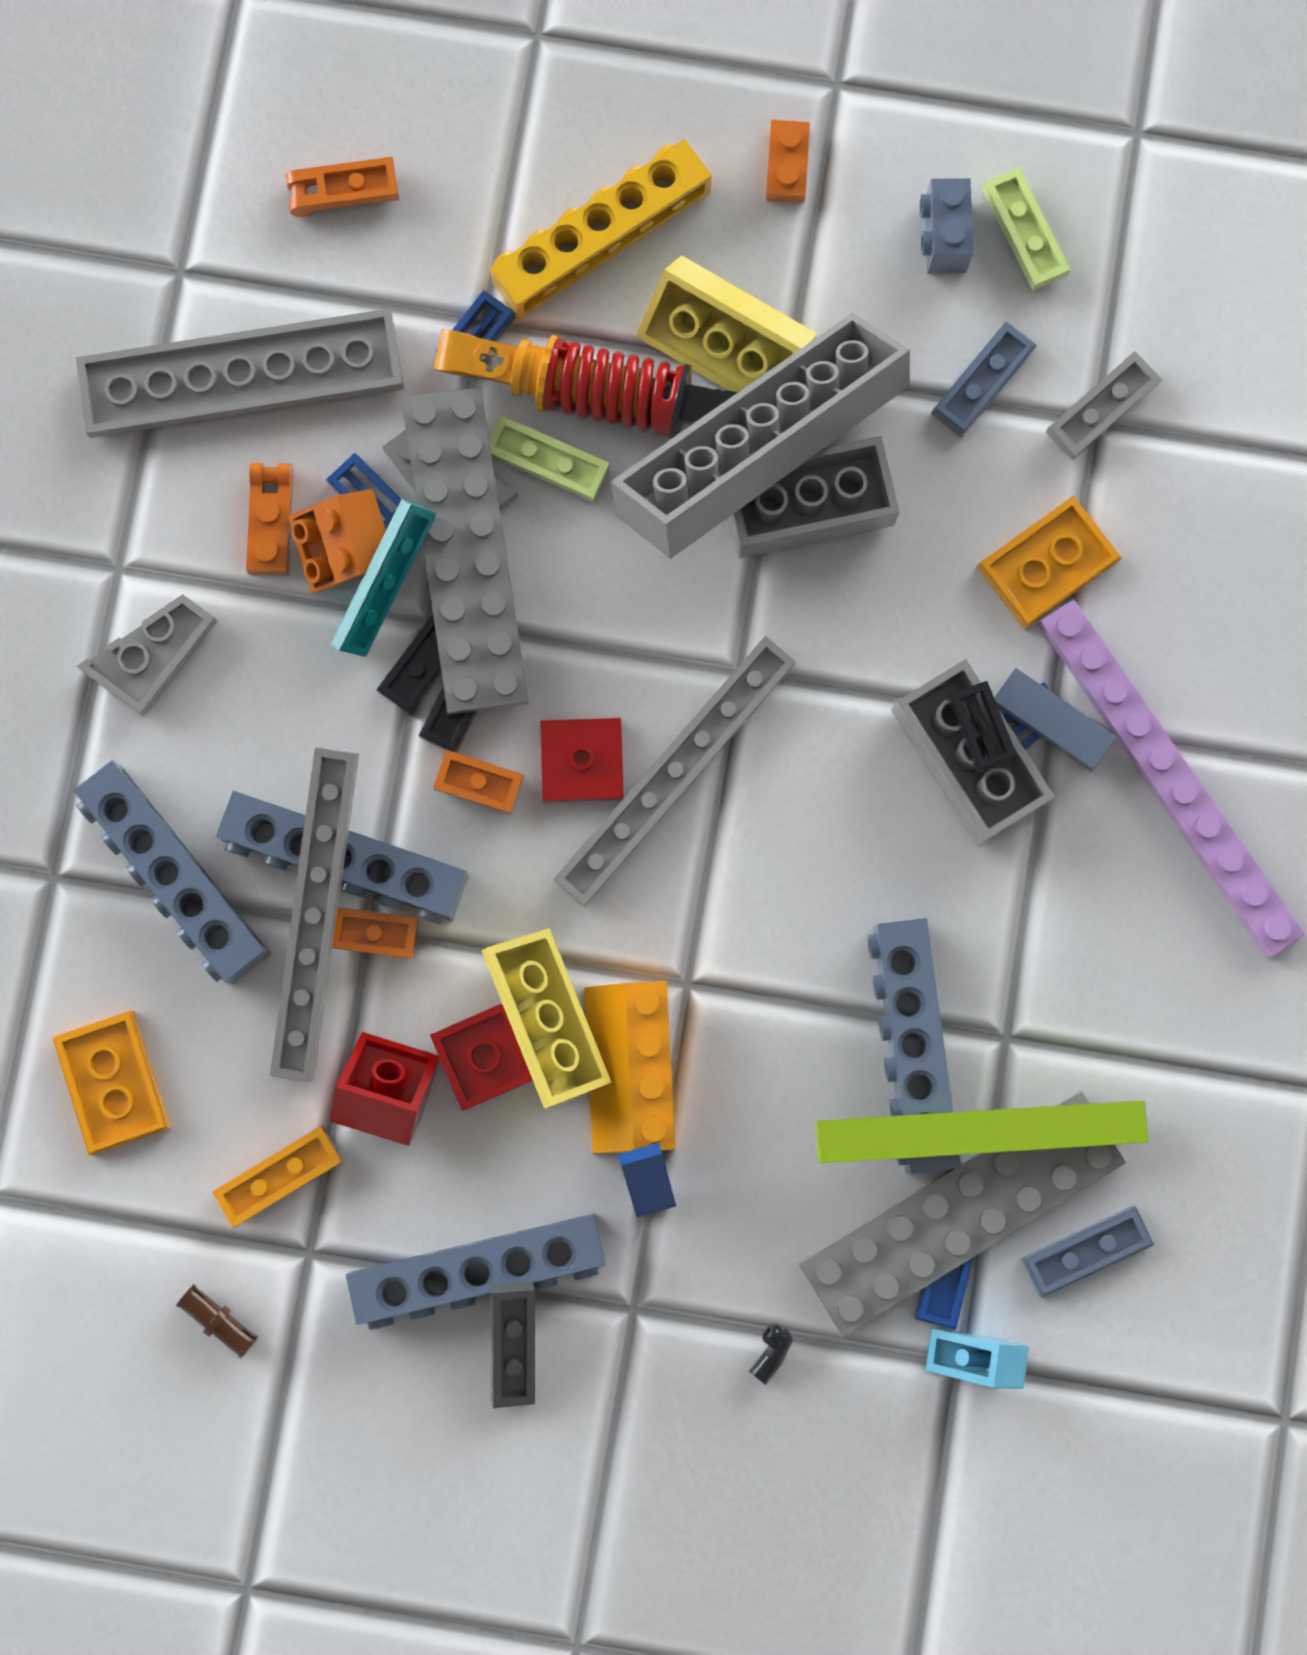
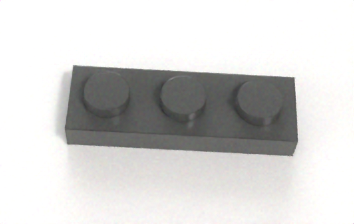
[490,1282,535,1408]

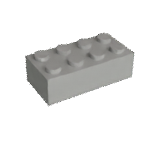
[729,436,900,559]
[891,659,1055,846]

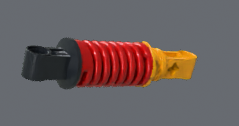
[434,329,738,440]

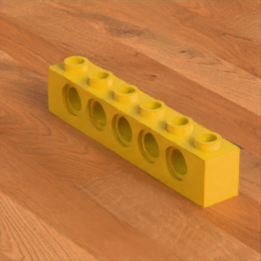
[490,138,712,319]

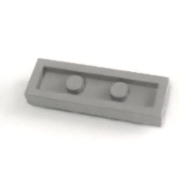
[1046,351,1162,461]

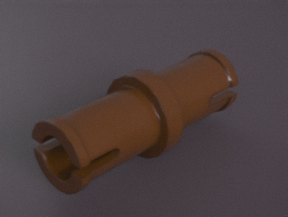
[175,1284,258,1359]

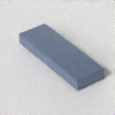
[931,322,1037,437]
[994,668,1116,772]
[1021,1206,1154,1298]

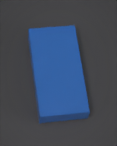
[618,1143,676,1218]
[914,1257,974,1330]

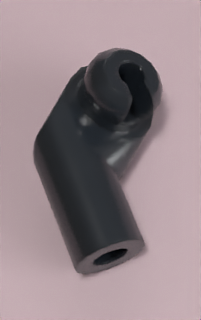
[749,1324,793,1385]

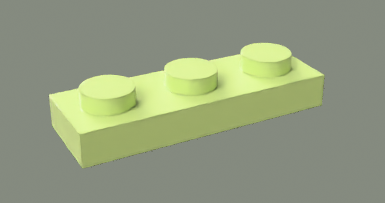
[982,167,1071,291]
[489,415,610,502]

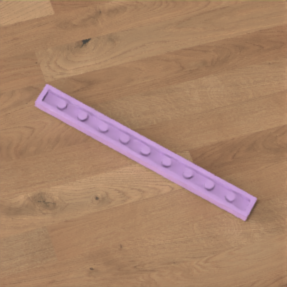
[1038,599,1305,958]

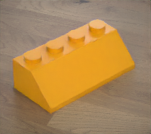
[584,981,676,1153]

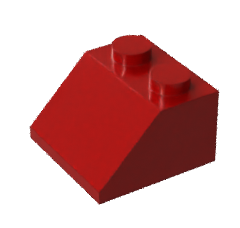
[330,1032,440,1146]

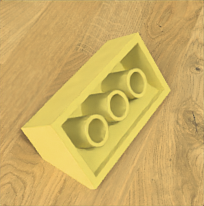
[635,255,817,392]
[481,928,612,1109]

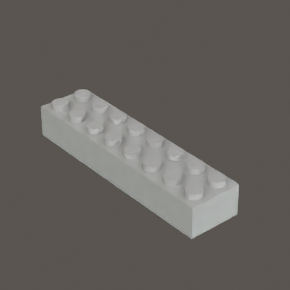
[611,313,910,559]

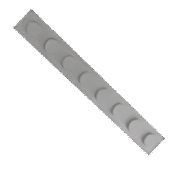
[553,636,796,907]
[270,747,359,1083]

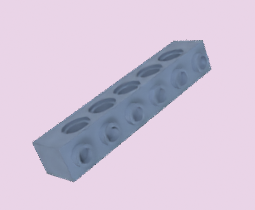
[73,760,271,984]
[215,790,469,924]
[868,918,961,1174]
[346,1213,606,1330]

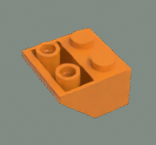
[288,489,386,594]

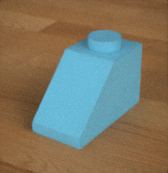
[926,1328,1029,1389]

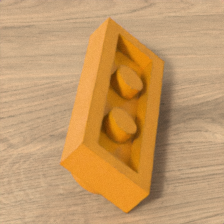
[212,1126,344,1228]

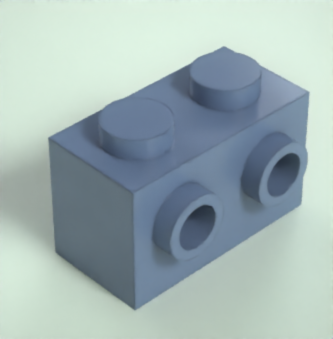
[920,178,973,273]

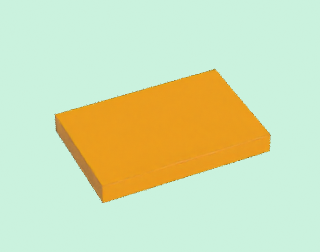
[976,495,1122,630]
[52,1010,171,1156]

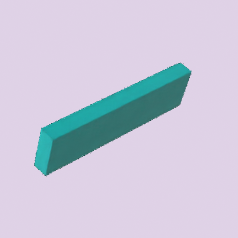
[331,499,437,657]

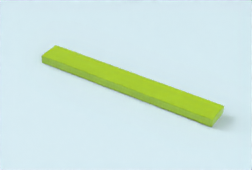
[814,1100,1149,1164]

